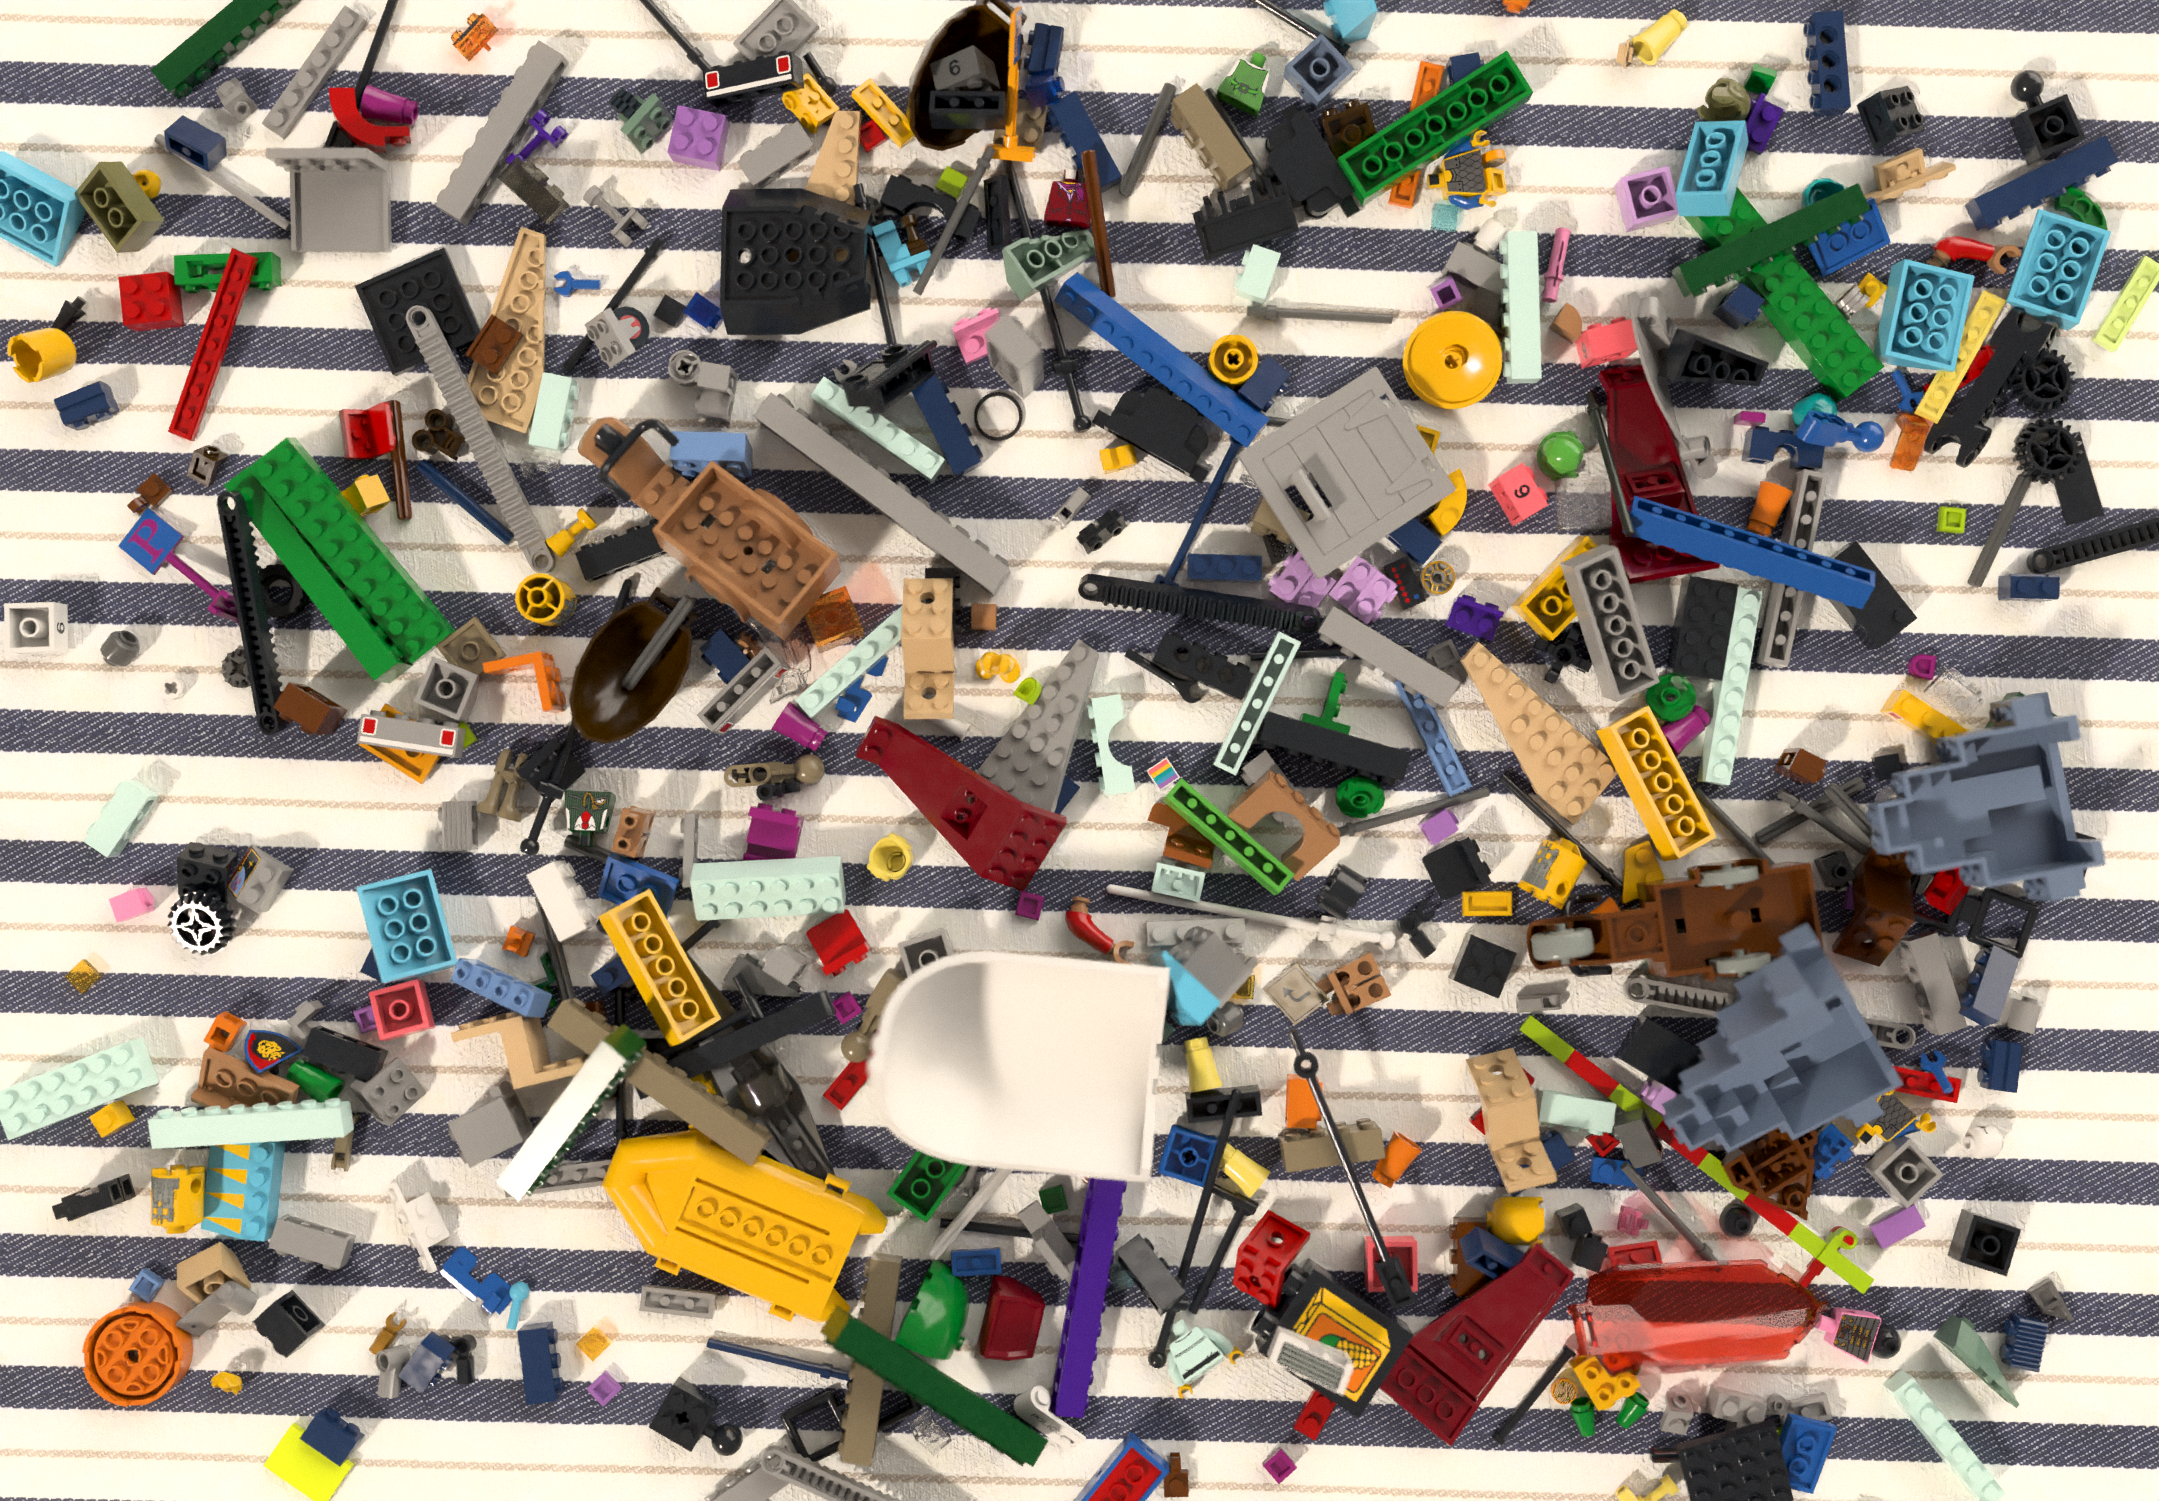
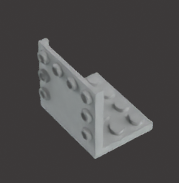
[266,148,392,252]

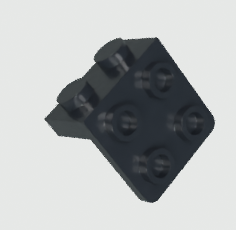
[1422,836,1491,900]
[177,842,238,903]

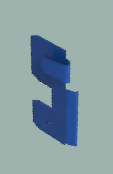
[835,656,888,723]
[440,1246,513,1315]

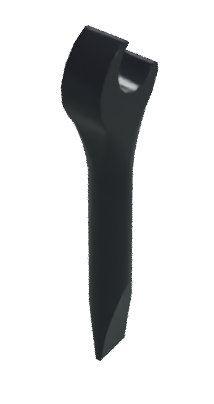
[1124,648,1201,703]

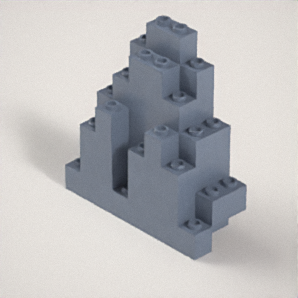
[1866,692,2106,902]
[1662,923,1903,1152]

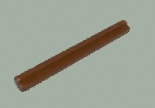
[386,400,412,520]

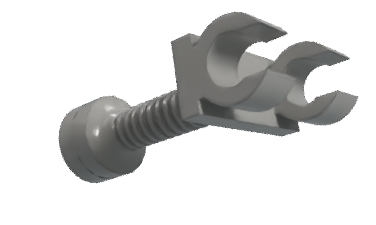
[583,185,649,248]

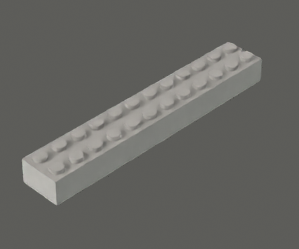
[753,392,1011,596]

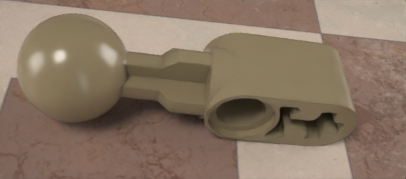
[724,754,825,788]
[841,968,908,1063]

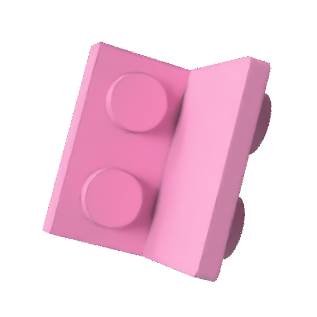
[952,307,1000,364]

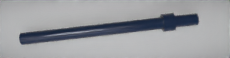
[706,1338,850,1381]

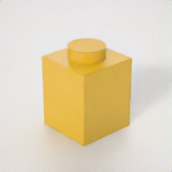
[89,1100,136,1138]

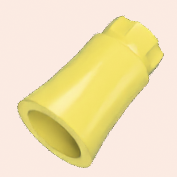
[1631,9,1687,65]
[1184,1036,1223,1093]
[1220,1143,1270,1198]

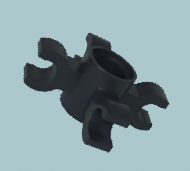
[1532,626,1592,684]

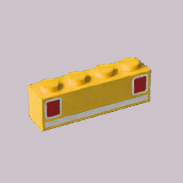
[1880,689,1969,746]

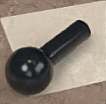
[803,52,837,96]

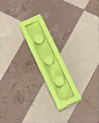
[2091,256,2159,353]

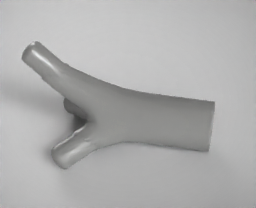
[956,1165,979,1199]

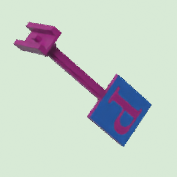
[118,508,239,623]

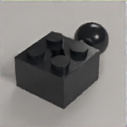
[2009,70,2086,166]
[649,1376,743,1456]

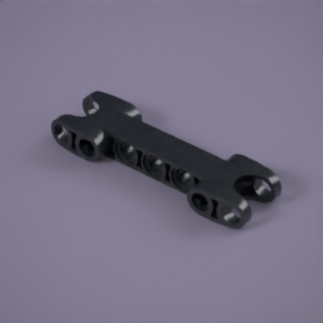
[1924,308,2058,468]

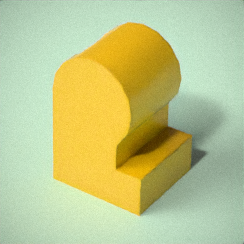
[1099,444,1138,475]

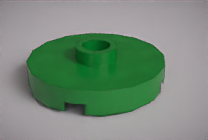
[1645,674,1696,721]
[1335,777,1385,818]

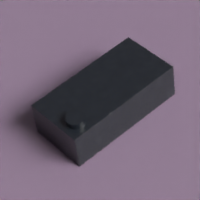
[1828,541,1917,650]
[1615,1015,1702,1095]

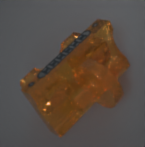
[451,13,498,61]

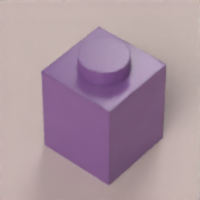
[1429,274,1463,312]
[1417,809,1459,846]

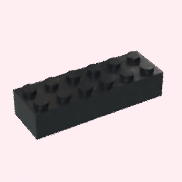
[1256,711,1411,785]

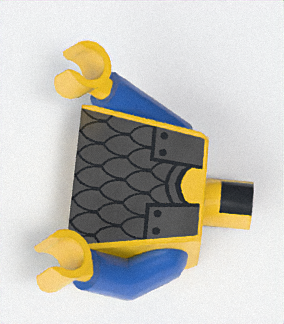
[1427,130,1497,210]
[1854,1089,1936,1144]

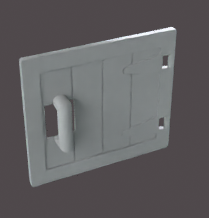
[1238,367,1456,579]

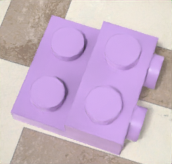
[1268,551,1336,621]
[1328,555,1398,624]

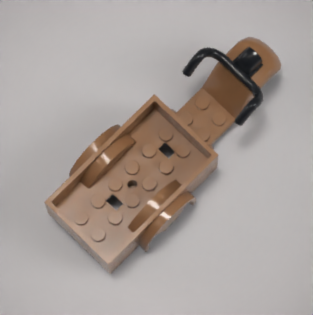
[578,416,841,640]

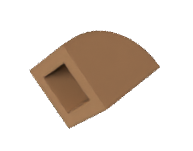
[1549,303,1582,344]
[971,603,997,631]

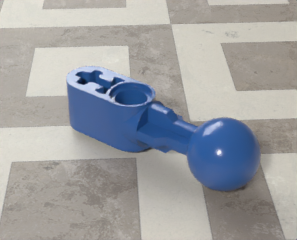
[1795,410,1885,453]

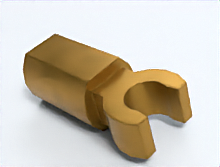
[369,1312,407,1355]

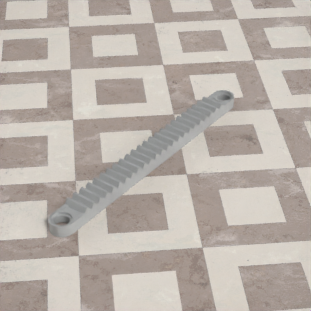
[406,305,556,574]
[1623,977,1916,1049]
[761,1445,900,1501]

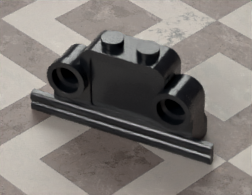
[1264,104,1360,220]
[841,340,937,413]
[1092,386,1209,484]

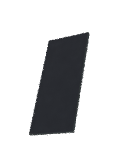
[2045,431,2104,526]

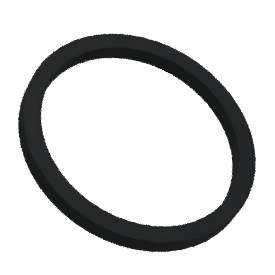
[974,392,1023,441]

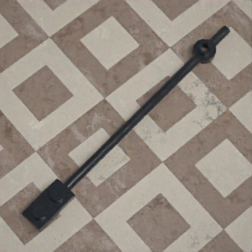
[324,0,399,148]
[1287,1029,1417,1311]

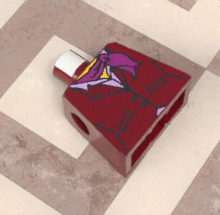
[1044,169,1090,229]

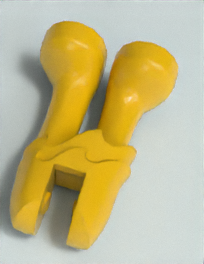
[975,652,1021,683]

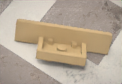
[1864,148,1956,206]

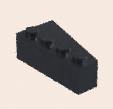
[1657,328,1769,386]

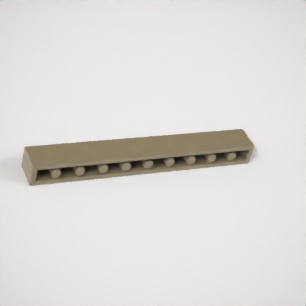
[547,998,773,1166]

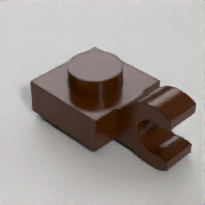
[127,473,174,515]
[1163,1452,1189,1498]

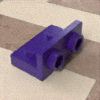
[1745,93,1784,155]
[1445,594,1504,642]

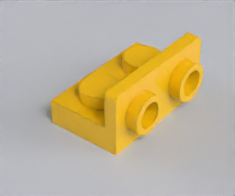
[782,73,839,135]

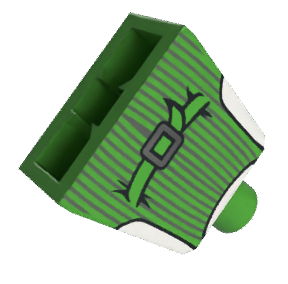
[1216,52,1270,118]

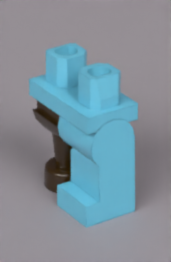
[872,214,934,288]

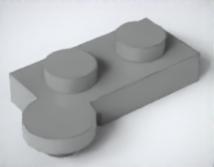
[1766,1392,1833,1428]

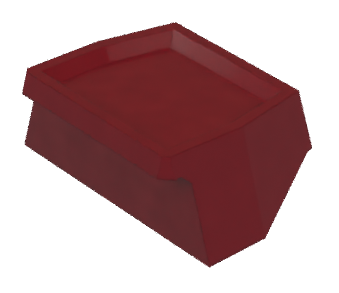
[974,1275,1045,1361]

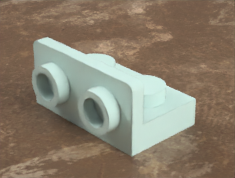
[1151,859,1206,902]

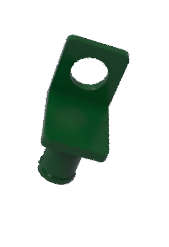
[529,951,557,1009]

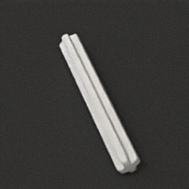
[927,1168,1013,1260]

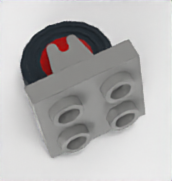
[584,306,649,368]

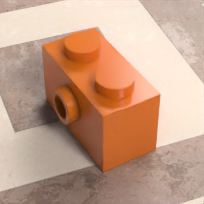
[1285,1074,1323,1129]

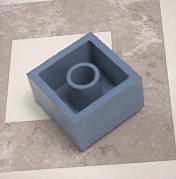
[1283,33,1355,111]

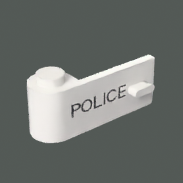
[1014,1386,1086,1450]

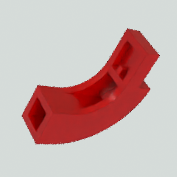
[329,88,411,153]

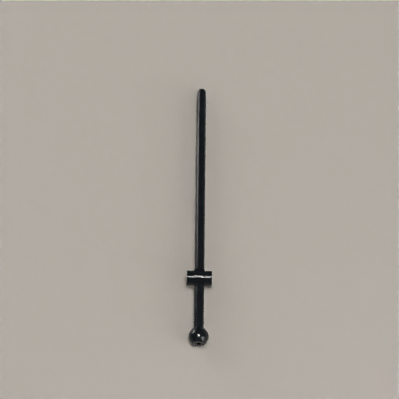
[1002,160,1092,433]
[520,579,633,856]
[1148,1089,1241,1369]

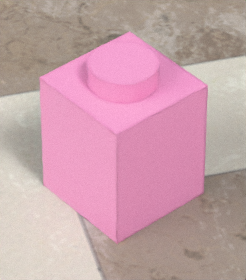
[109,888,155,922]

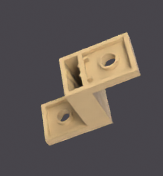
[901,578,955,719]
[451,1011,589,1089]
[1466,1048,1557,1193]

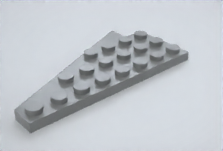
[970,639,1099,813]

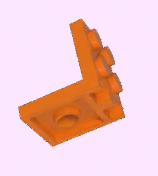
[483,651,566,713]

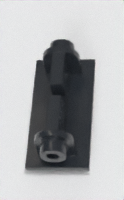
[1076,509,1127,554]

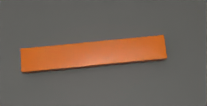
[1388,61,1445,209]

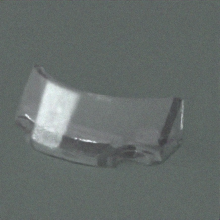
[737,613,811,705]

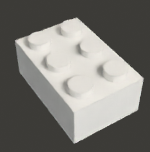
[527,860,597,942]

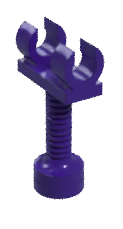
[505,109,568,174]

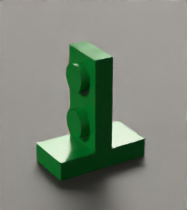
[1300,671,1351,735]

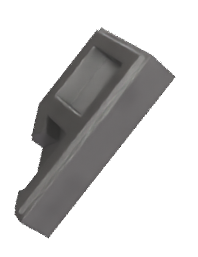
[1424,639,1461,670]
[2027,1278,2074,1321]

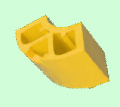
[1426,468,1467,538]
[340,474,390,518]

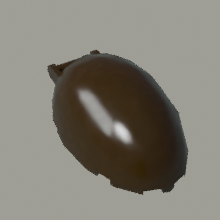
[906,0,1027,151]
[569,586,699,744]

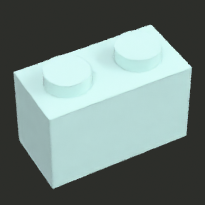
[1233,244,1281,305]

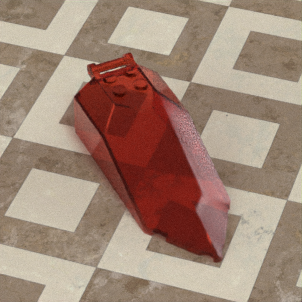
[1567,1259,1829,1378]

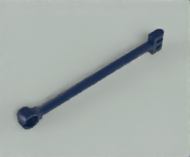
[1154,436,1244,587]

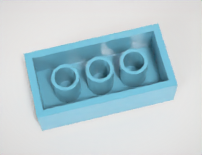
[1675,120,1748,216]

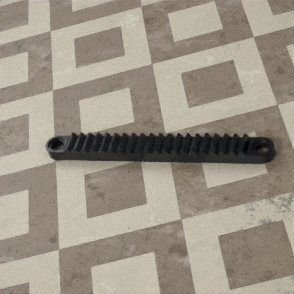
[217,490,286,735]
[2026,517,2159,574]
[1078,574,1321,633]

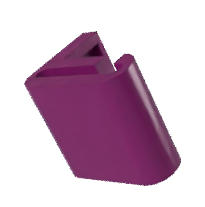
[743,803,804,861]

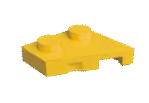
[1620,840,1665,903]

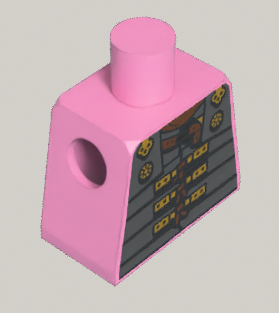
[1815,1307,1882,1364]

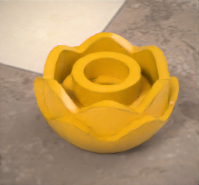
[132,169,161,199]
[211,1371,242,1395]

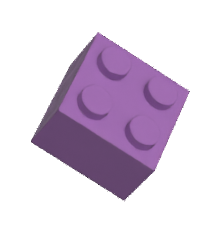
[667,105,730,171]

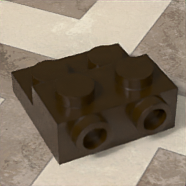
[1317,98,1376,161]

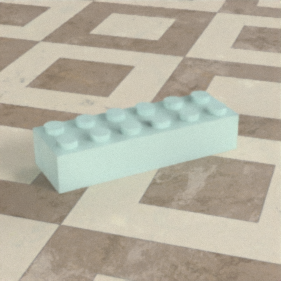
[690,856,846,921]
[0,1037,159,1140]

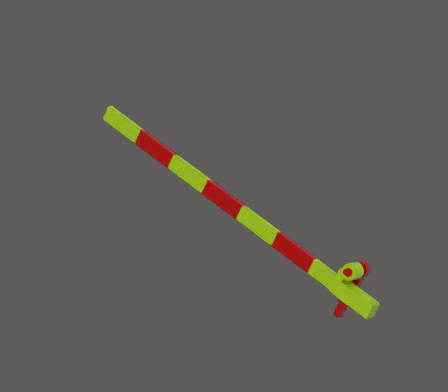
[1518,1015,1875,1294]

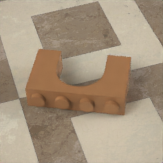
[1227,769,1340,882]

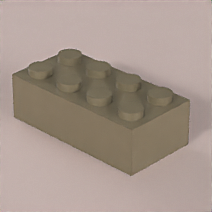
[1170,83,1253,194]
[1278,1118,1385,1173]

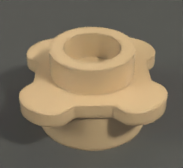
[1616,39,1635,69]

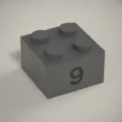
[930,45,1000,91]

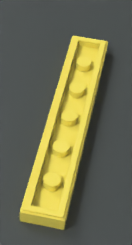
[1914,290,2006,424]

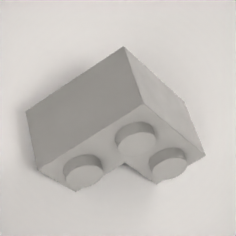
[695,361,739,423]
[1705,1385,1768,1431]

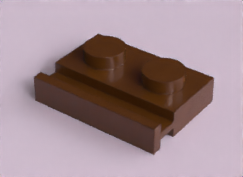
[465,314,524,376]

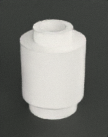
[1473,218,1507,254]

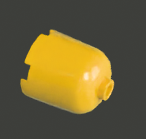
[7,328,77,383]
[1486,1196,1544,1246]

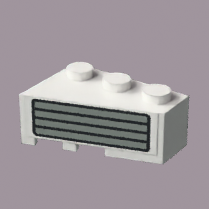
[1267,1326,1354,1395]

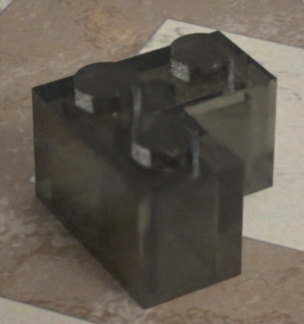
[497,156,569,226]
[1465,288,1506,342]

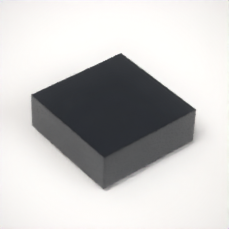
[653,294,688,329]
[1871,753,1902,781]

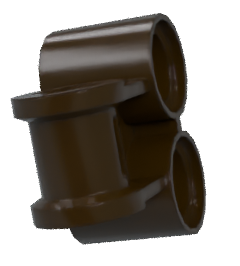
[412,409,467,461]

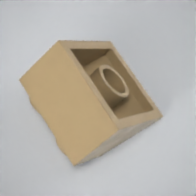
[177,1242,251,1304]

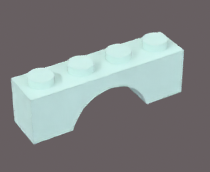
[1087,694,1135,796]

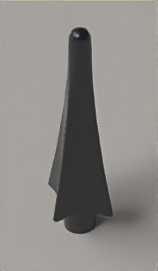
[51,296,86,331]

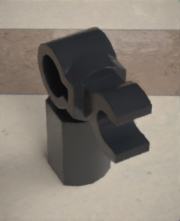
[756,782,800,801]
[1397,900,1437,959]
[440,1334,477,1384]

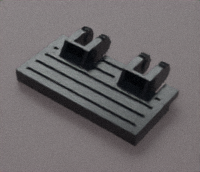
[1192,176,1299,261]

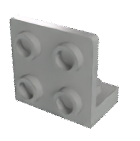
[349,1057,426,1127]

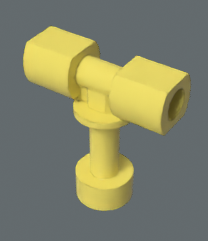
[1614,1474,1680,1501]

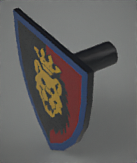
[244,1030,303,1075]

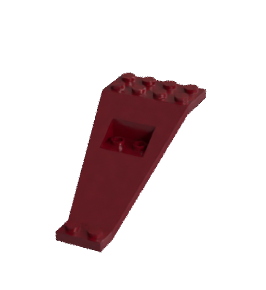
[1598,364,1720,584]
[855,716,1067,891]
[1379,1242,1576,1446]

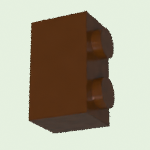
[1773,748,1827,784]

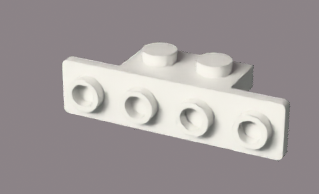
[386,1181,450,1273]

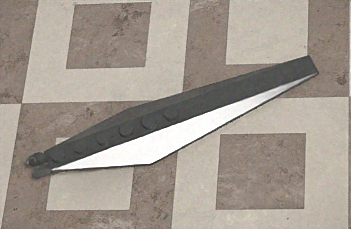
[685,952,844,1194]

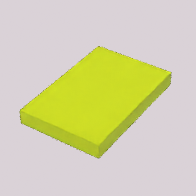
[263,1422,354,1501]

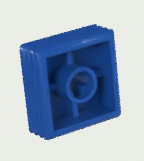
[1158,1124,1218,1187]

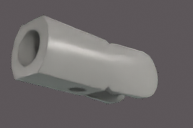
[1051,487,1091,530]
[1516,993,1562,1013]

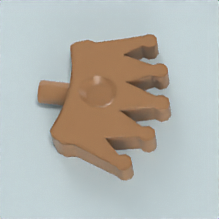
[737,631,762,660]

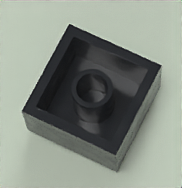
[1448,933,1517,999]
[1948,1209,2021,1277]
[253,1290,326,1358]

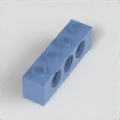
[450,958,552,1018]

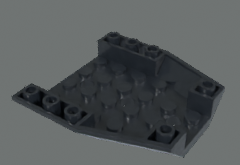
[720,188,873,335]

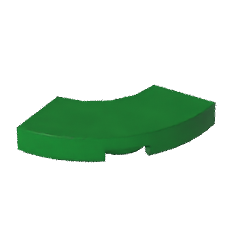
[2054,186,2108,230]

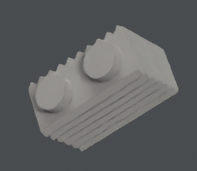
[438,801,478,851]

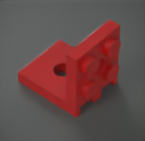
[1233,1210,1311,1309]

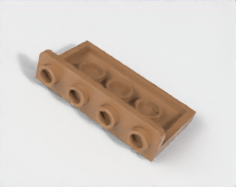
[191,1047,299,1109]

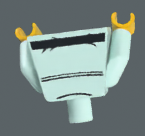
[1167,1320,1243,1399]

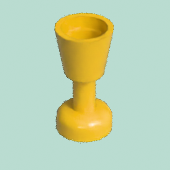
[545,508,598,558]

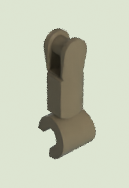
[331,1102,361,1172]

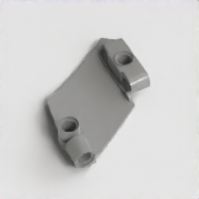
[1628,291,1718,479]

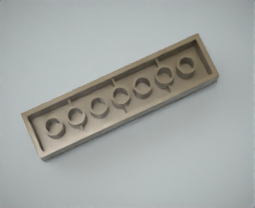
[838,1252,903,1466]

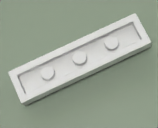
[1146,918,1245,946]

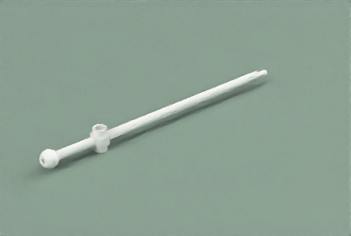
[1106,884,1396,950]

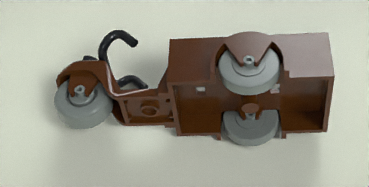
[1526,858,1824,982]

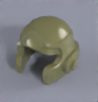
[1696,78,1751,122]

